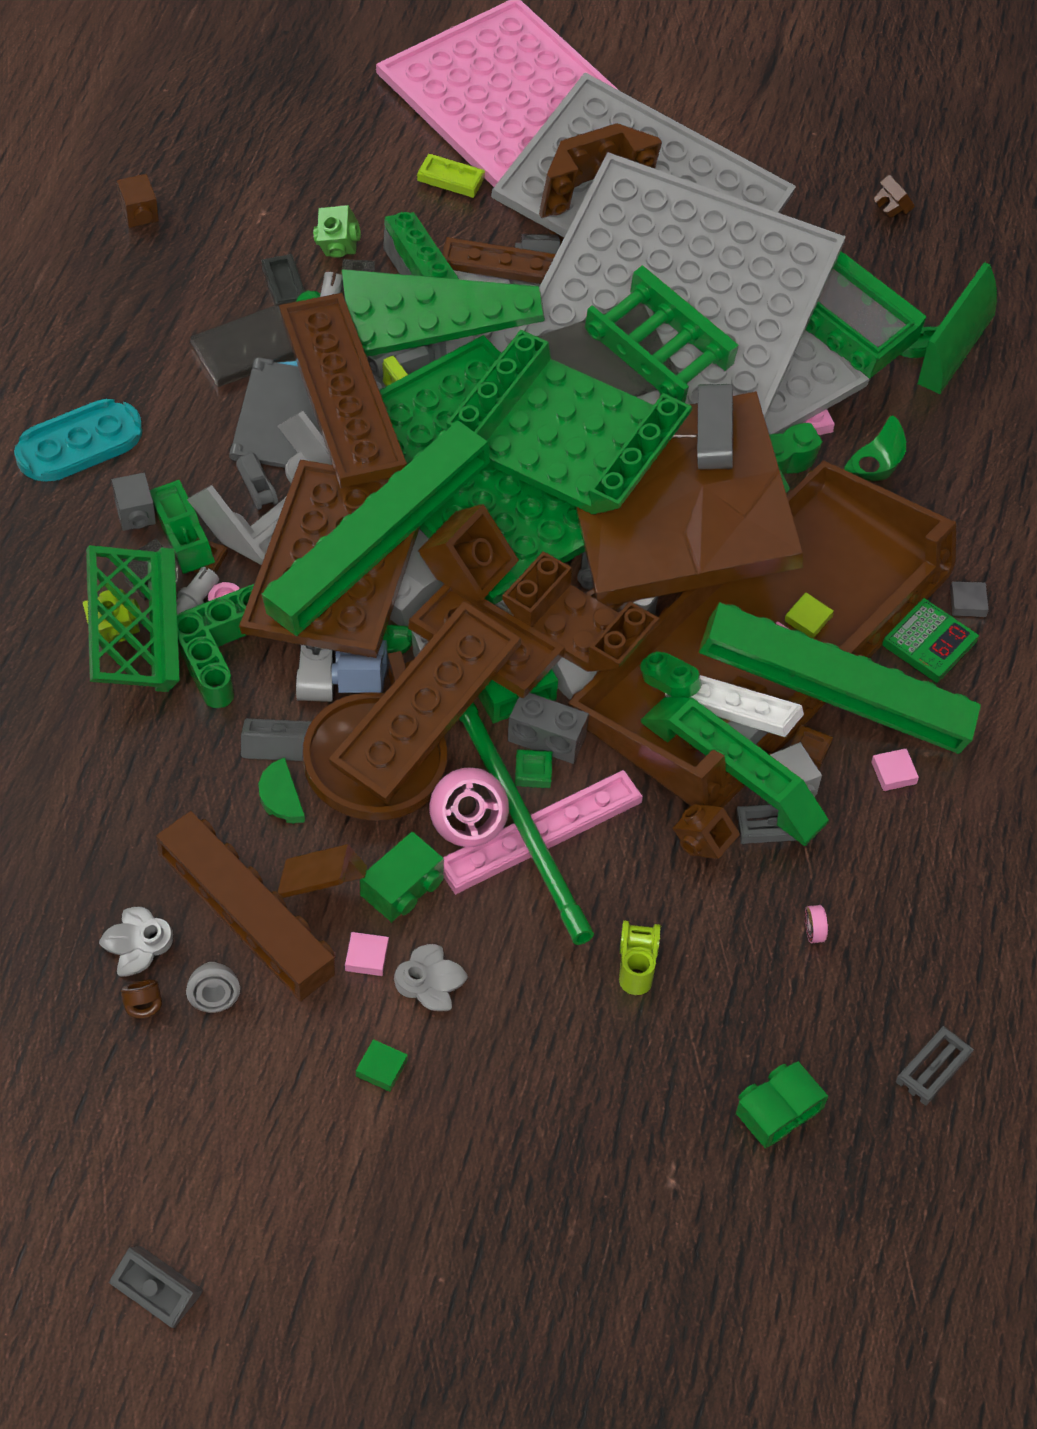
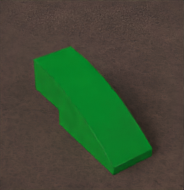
[150,480,215,574]

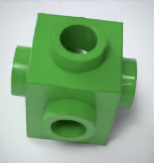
[313,205,361,258]

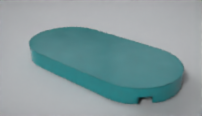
[14,399,142,481]

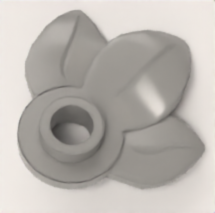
[99,907,173,977]
[394,944,468,1011]

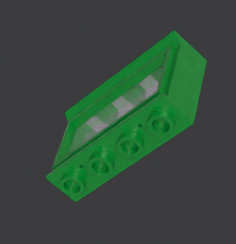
[805,251,927,379]

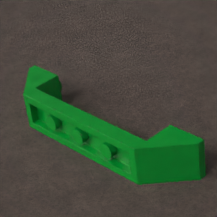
[641,697,829,846]

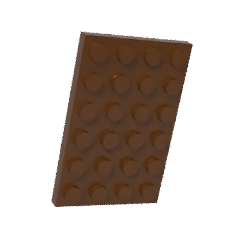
[239,459,420,658]

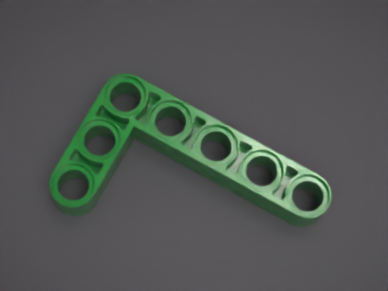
[177,583,255,709]

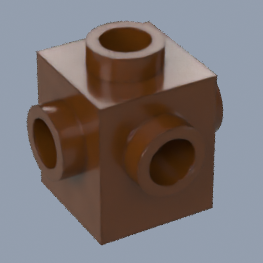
[673,804,740,859]

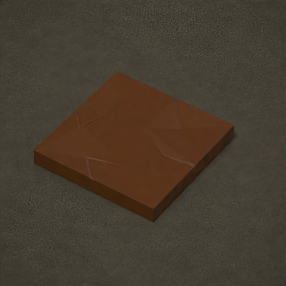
[575,391,803,606]

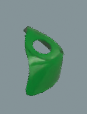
[844,415,906,481]

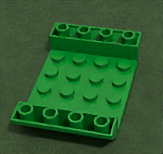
[446,330,692,514]

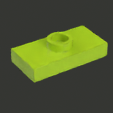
[417,153,485,198]

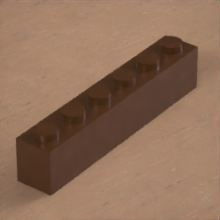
[156,811,336,1002]

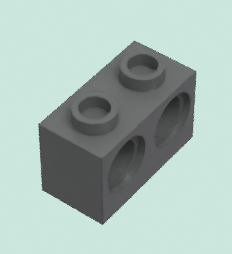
[508,693,589,764]

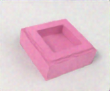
[871,748,919,791]
[345,932,389,976]

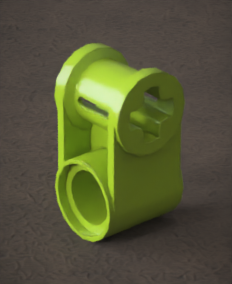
[619,921,660,995]

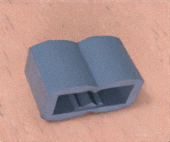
[332,640,387,693]

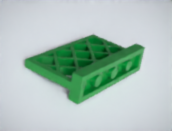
[86,545,180,692]

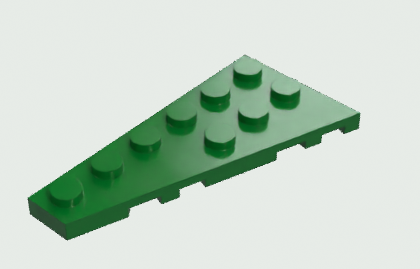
[342,269,545,357]

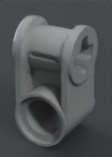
[296,645,334,702]

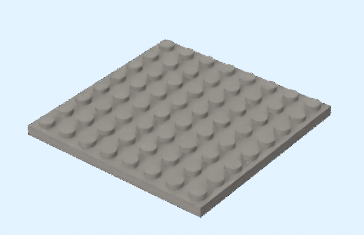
[515,152,845,419]

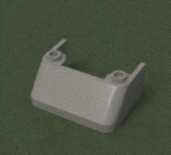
[187,411,332,565]

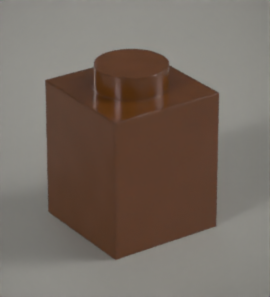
[117,174,159,228]

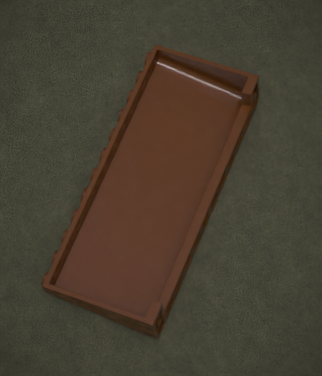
[568,460,956,807]

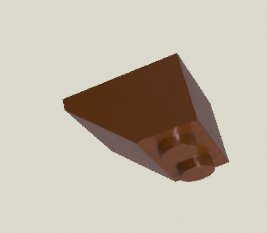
[418,504,519,601]

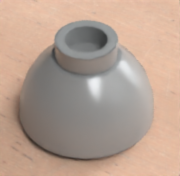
[186,962,240,1013]

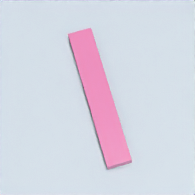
[443,770,643,895]

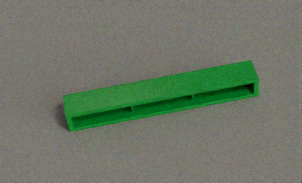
[262,420,490,636]
[699,602,981,754]

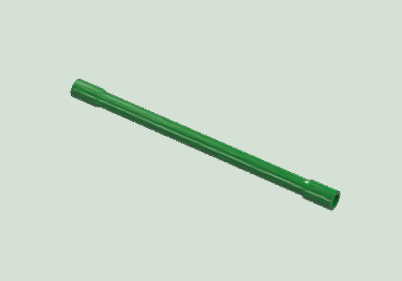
[459,701,594,945]

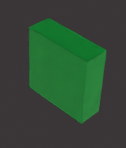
[515,750,552,788]
[356,1039,408,1092]

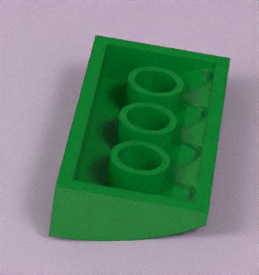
[917,262,997,394]

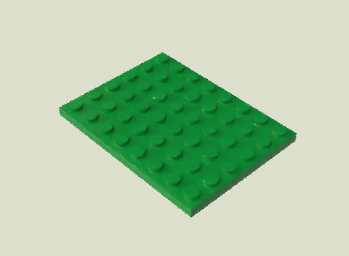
[379,335,585,605]

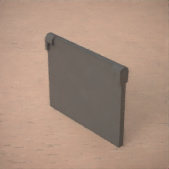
[229,358,322,468]

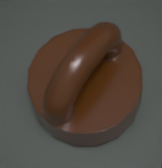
[120,979,162,1019]

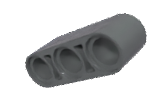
[697,384,733,470]

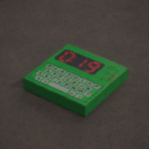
[882,598,979,683]

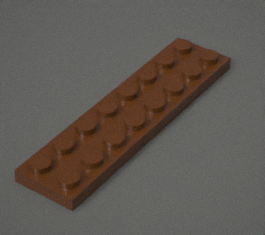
[279,293,407,488]

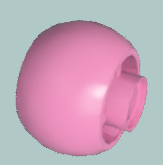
[429,767,509,847]

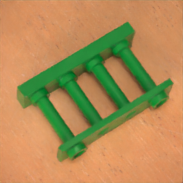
[585,265,739,403]

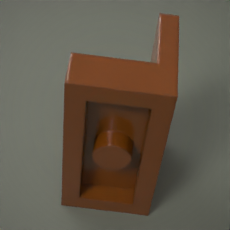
[278,844,367,898]

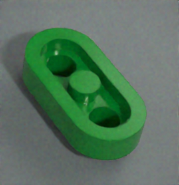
[640,652,702,697]

